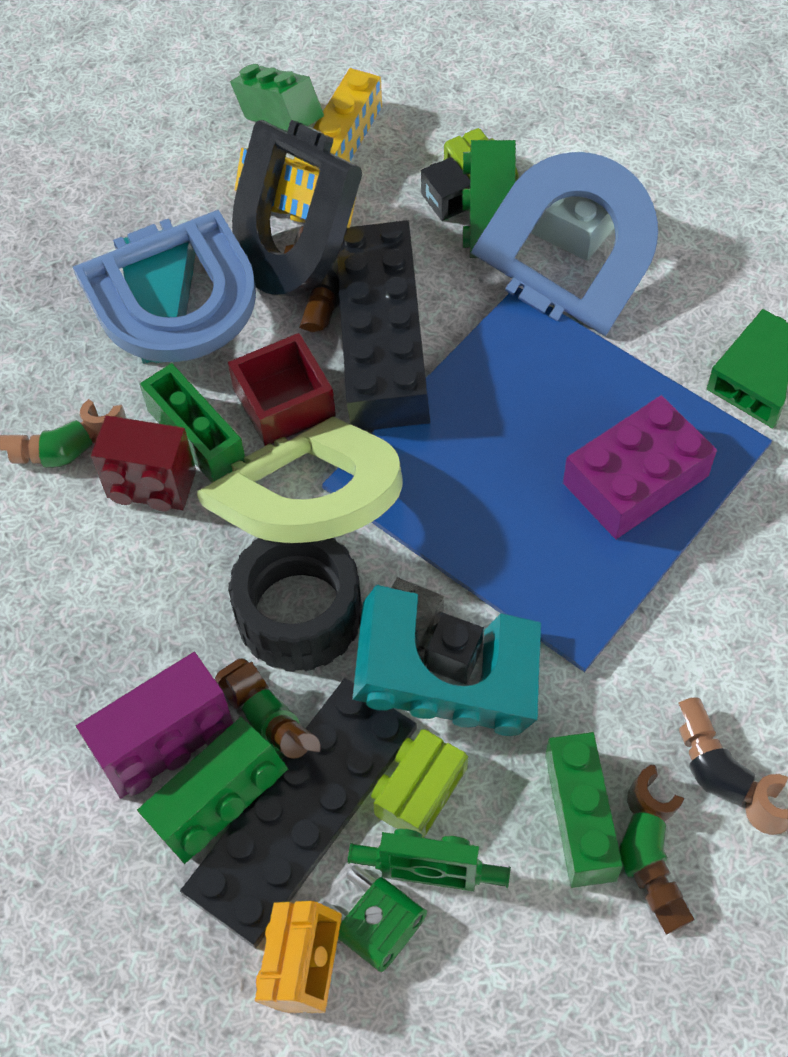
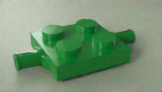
[347,829,511,892]

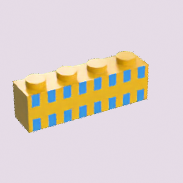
[294,68,382,167]
[234,148,356,228]

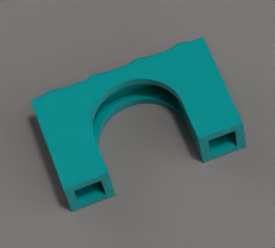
[352,585,541,736]

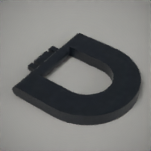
[232,120,362,296]

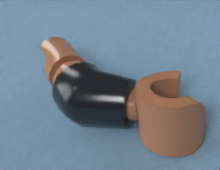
[678,697,788,835]

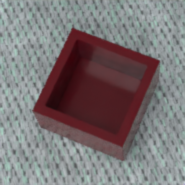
[228,333,336,446]
[91,415,197,512]

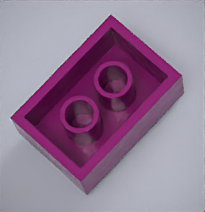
[563,395,717,539]
[75,651,233,799]

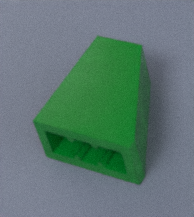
[706,309,788,429]

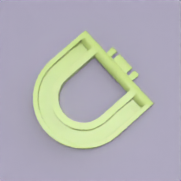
[197,417,403,543]

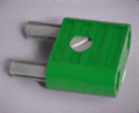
[321,865,427,972]

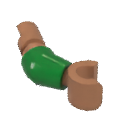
[0,399,127,468]

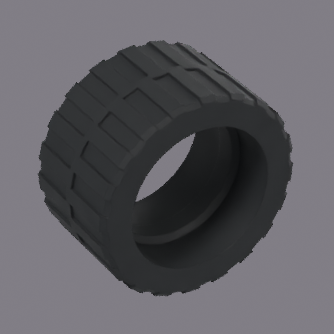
[228,538,362,672]

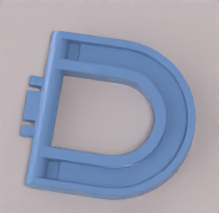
[471,152,658,336]
[73,210,256,362]

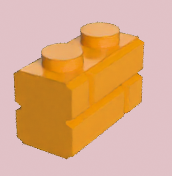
[255,901,342,1013]

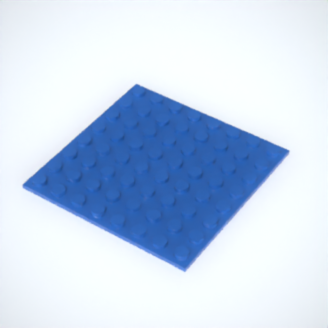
[322,287,772,673]

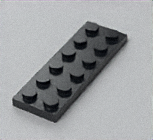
[180,677,417,949]

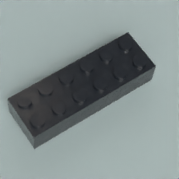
[337,220,430,431]

